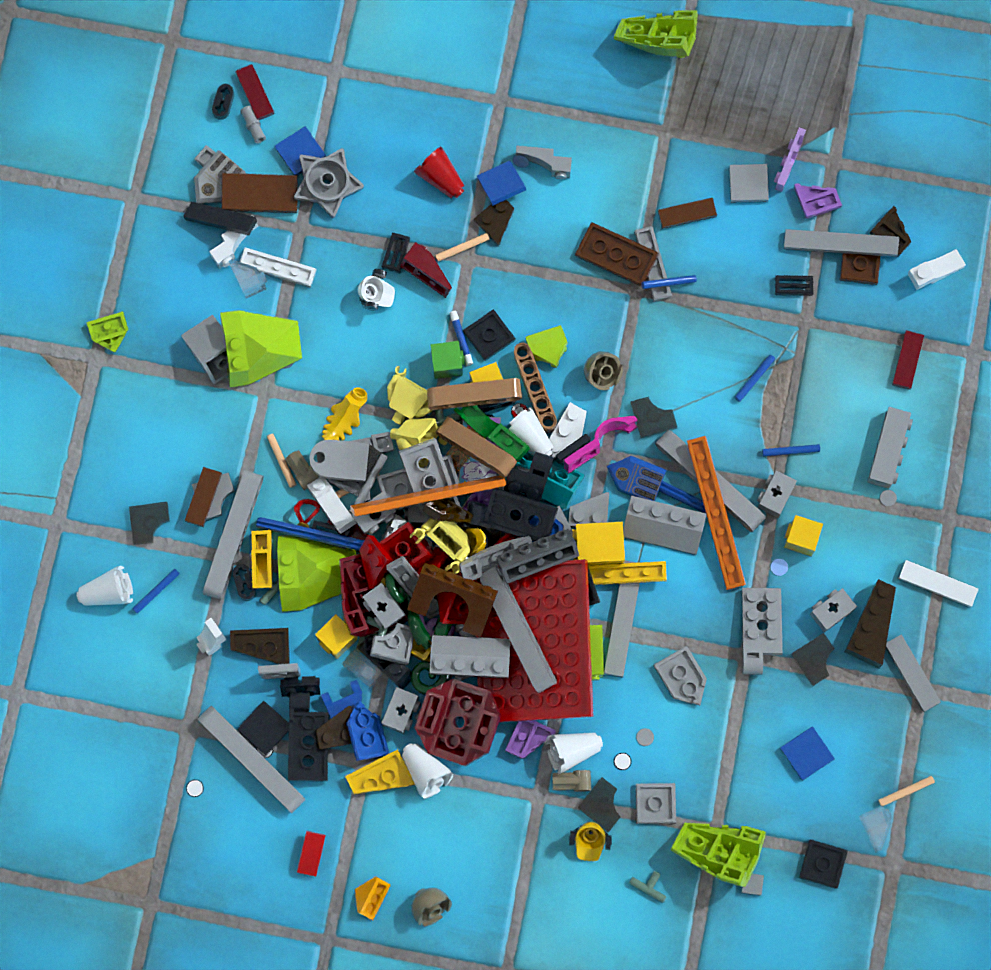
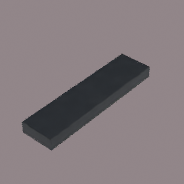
[183,202,257,236]

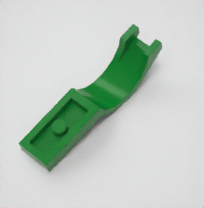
[454,405,530,462]

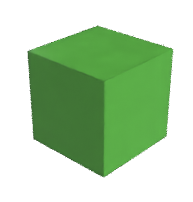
[430,341,465,379]

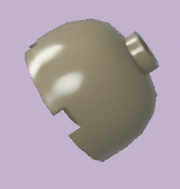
[584,351,623,390]
[411,888,452,927]

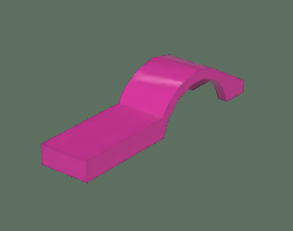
[564,416,638,474]

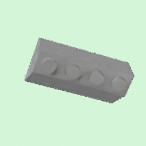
[623,496,706,555]
[430,635,510,678]

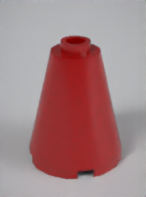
[414,146,465,198]

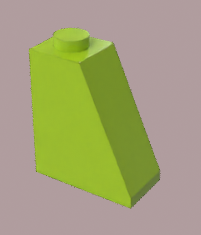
[590,625,604,681]

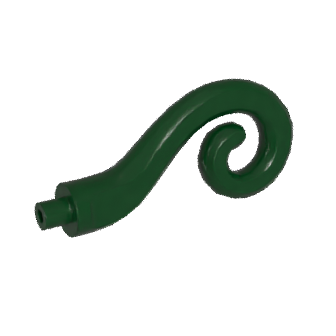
[385,572,431,650]
[411,617,452,695]

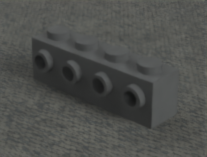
[495,529,579,584]

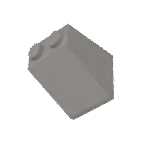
[181,315,228,384]

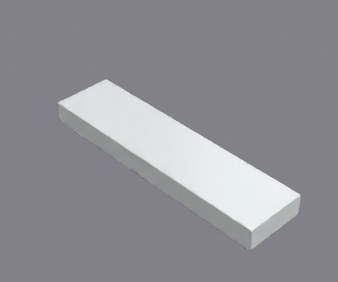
[239,248,317,288]
[898,560,978,607]

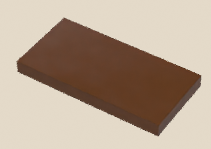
[222,173,297,213]
[575,222,659,287]

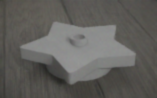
[294,148,364,218]

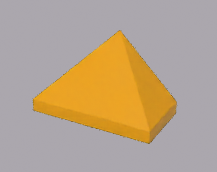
[355,876,391,920]

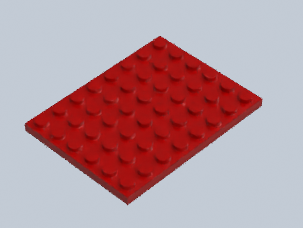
[476,559,593,722]

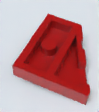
[359,535,393,589]

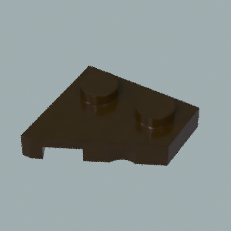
[474,200,514,246]
[870,206,911,257]
[422,498,473,522]
[315,706,352,750]

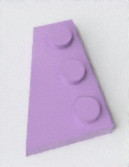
[774,127,806,192]

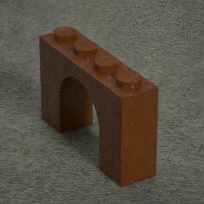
[407,563,498,638]

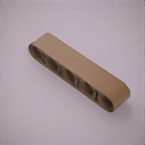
[514,343,557,433]
[426,378,522,410]
[436,417,517,477]

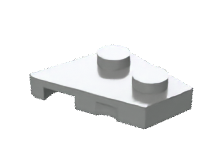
[569,492,609,527]

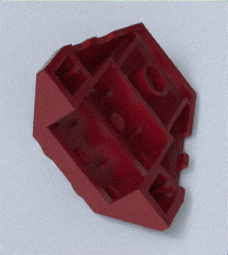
[339,554,420,637]

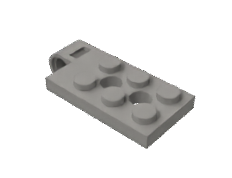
[399,438,461,523]
[742,588,783,675]

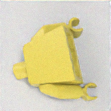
[387,366,433,425]
[390,418,447,468]
[410,518,470,574]

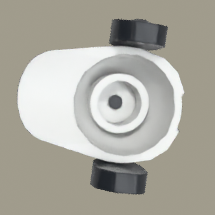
[358,269,395,311]

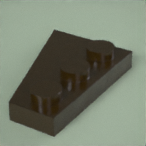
[230,628,290,664]

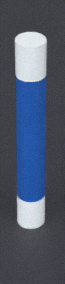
[449,311,473,366]

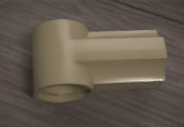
[285,450,319,490]
[552,770,591,792]

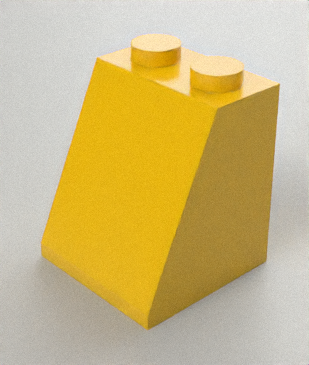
[572,522,625,565]

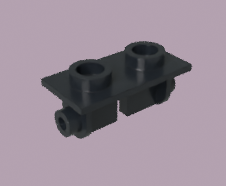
[280,676,321,697]

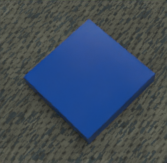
[274,126,326,176]
[477,161,526,206]
[780,726,835,781]

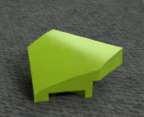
[86,311,129,353]
[525,325,568,368]

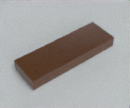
[658,197,717,229]
[185,467,222,528]

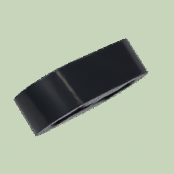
[212,84,234,120]
[233,564,256,601]

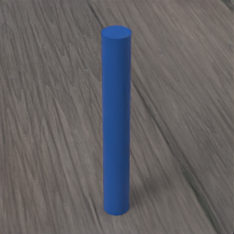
[642,275,697,289]
[734,355,775,402]
[762,444,820,456]
[132,569,180,614]

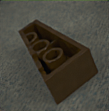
[844,579,896,669]

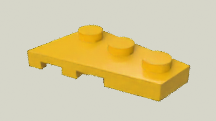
[345,750,415,795]

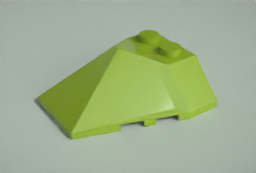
[614,10,697,58]
[220,310,302,387]
[277,535,356,612]
[671,823,766,887]

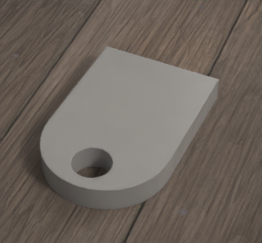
[310,440,369,482]

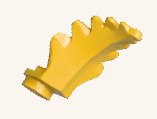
[322,387,368,440]

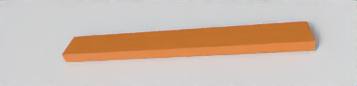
[687,436,746,590]
[350,475,506,516]

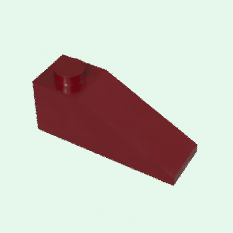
[400,242,452,298]

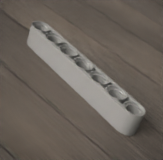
[655,430,766,532]
[203,470,264,600]
[479,566,557,693]
[197,706,306,813]

